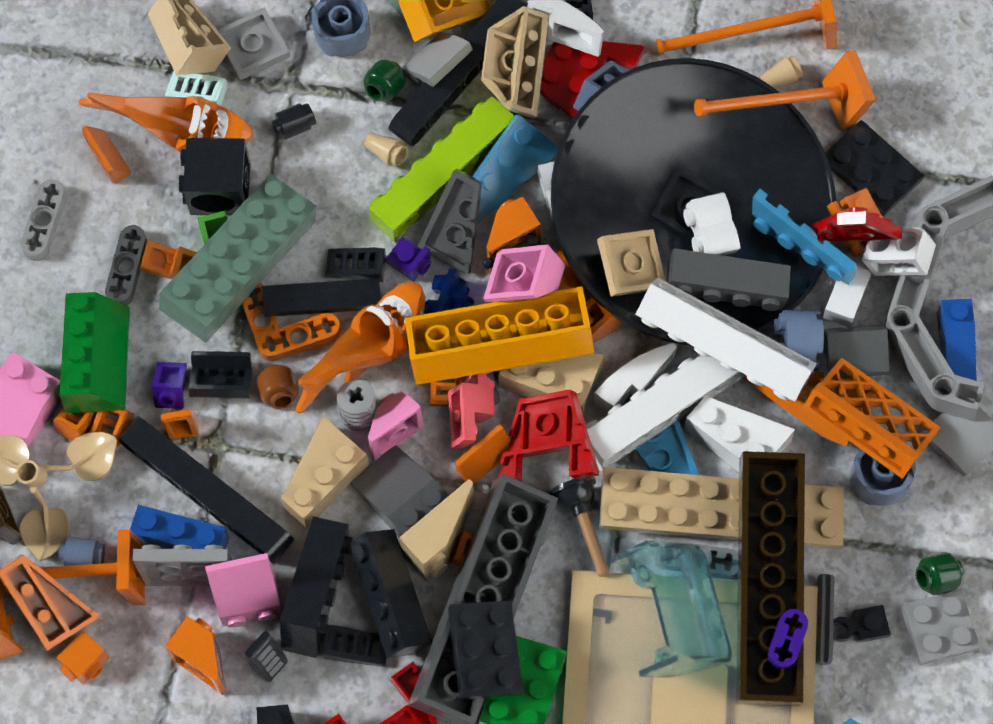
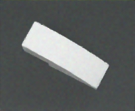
[527,0,604,57]
[823,248,872,328]
[594,343,677,412]

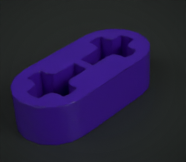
[768,609,808,669]

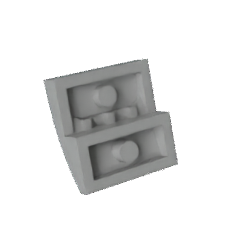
[402,33,473,87]
[919,396,993,477]

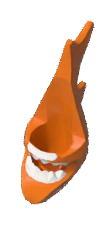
[78,92,253,152]
[295,282,425,413]

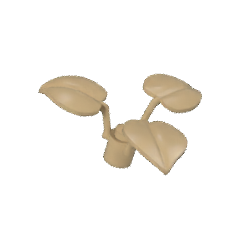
[0,432,117,561]

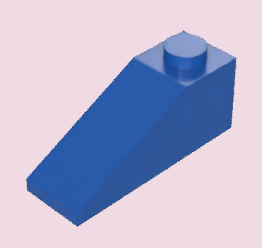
[937,298,977,395]

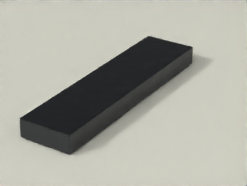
[261,278,381,317]

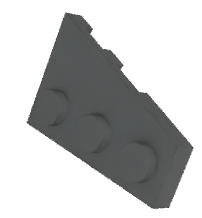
[417,169,483,274]

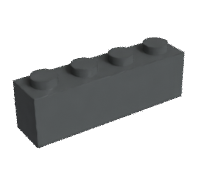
[667,248,791,311]

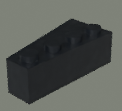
[280,516,353,658]

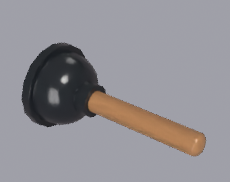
[549,476,610,577]

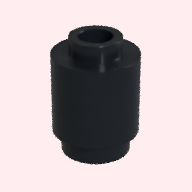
[272,103,316,140]

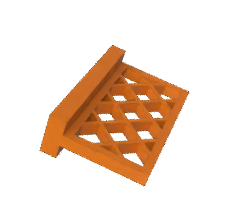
[802,357,941,479]

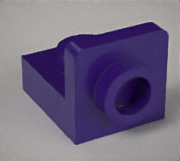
[385,237,432,281]
[152,362,188,409]

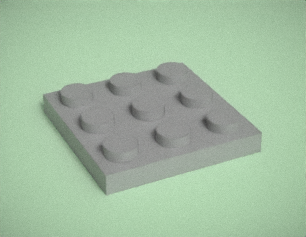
[133,545,232,586]

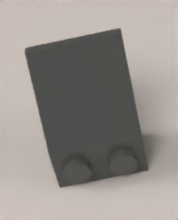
[350,445,449,538]

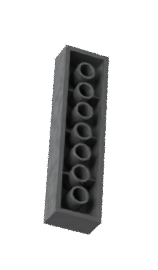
[408,474,558,724]

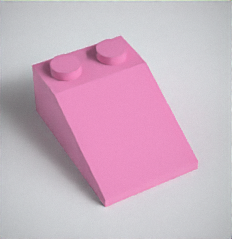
[0,352,61,447]
[205,553,283,628]

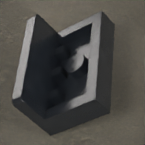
[189,351,253,398]

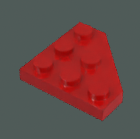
[809,207,902,243]

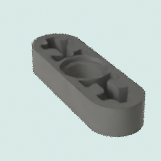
[105,225,148,305]

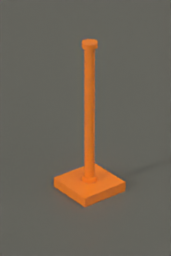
[656,0,837,56]
[694,51,876,131]
[40,529,145,606]

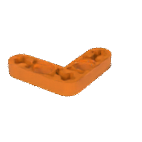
[242,283,341,361]

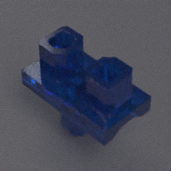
[424,269,475,314]

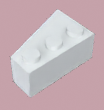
[684,396,795,472]

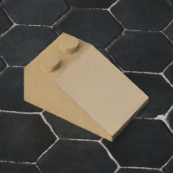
[399,479,475,581]

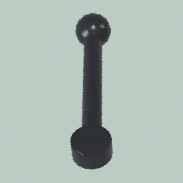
[482,234,539,269]

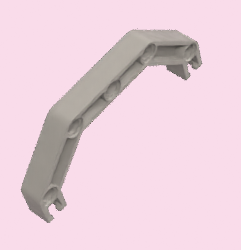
[886,175,993,421]

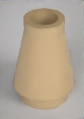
[759,56,804,88]
[364,132,408,167]

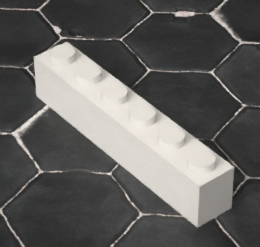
[635,278,817,401]
[586,355,745,471]

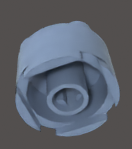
[312,0,371,57]
[773,310,824,371]
[850,449,916,506]

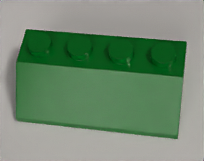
[60,292,130,413]

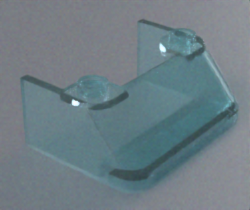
[610,540,732,678]

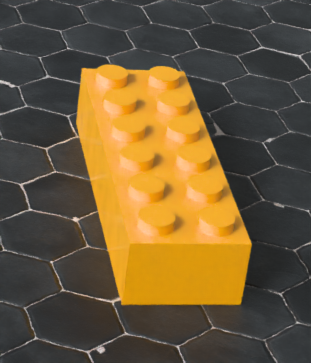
[405,287,594,385]

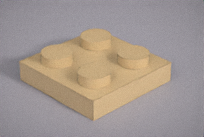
[597,229,666,297]

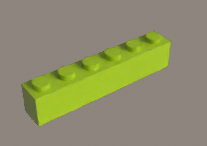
[369,96,514,242]

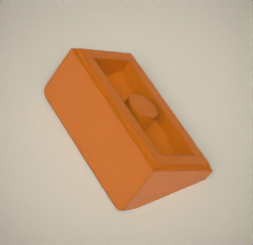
[82,126,131,184]
[455,425,510,485]

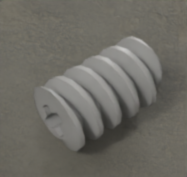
[337,379,377,431]

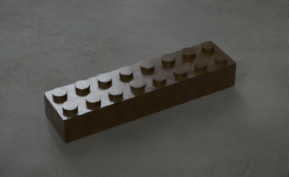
[736,451,805,706]

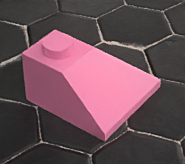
[483,245,565,303]
[368,391,423,461]

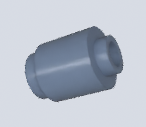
[59,537,105,566]

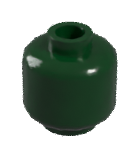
[363,59,406,102]
[915,552,964,595]

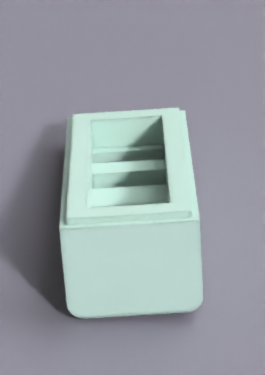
[165,71,228,106]

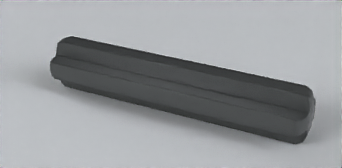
[816,574,835,665]

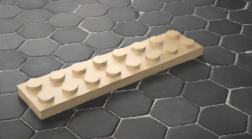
[599,467,844,549]

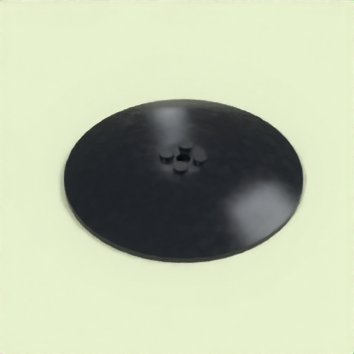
[551,58,837,345]

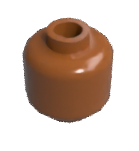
[257,364,299,410]

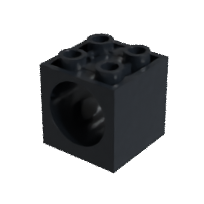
[178,138,251,216]

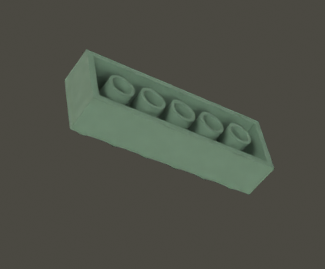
[159,173,317,343]

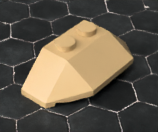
[481,6,549,119]

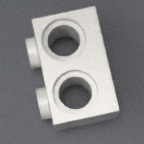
[862,227,936,276]

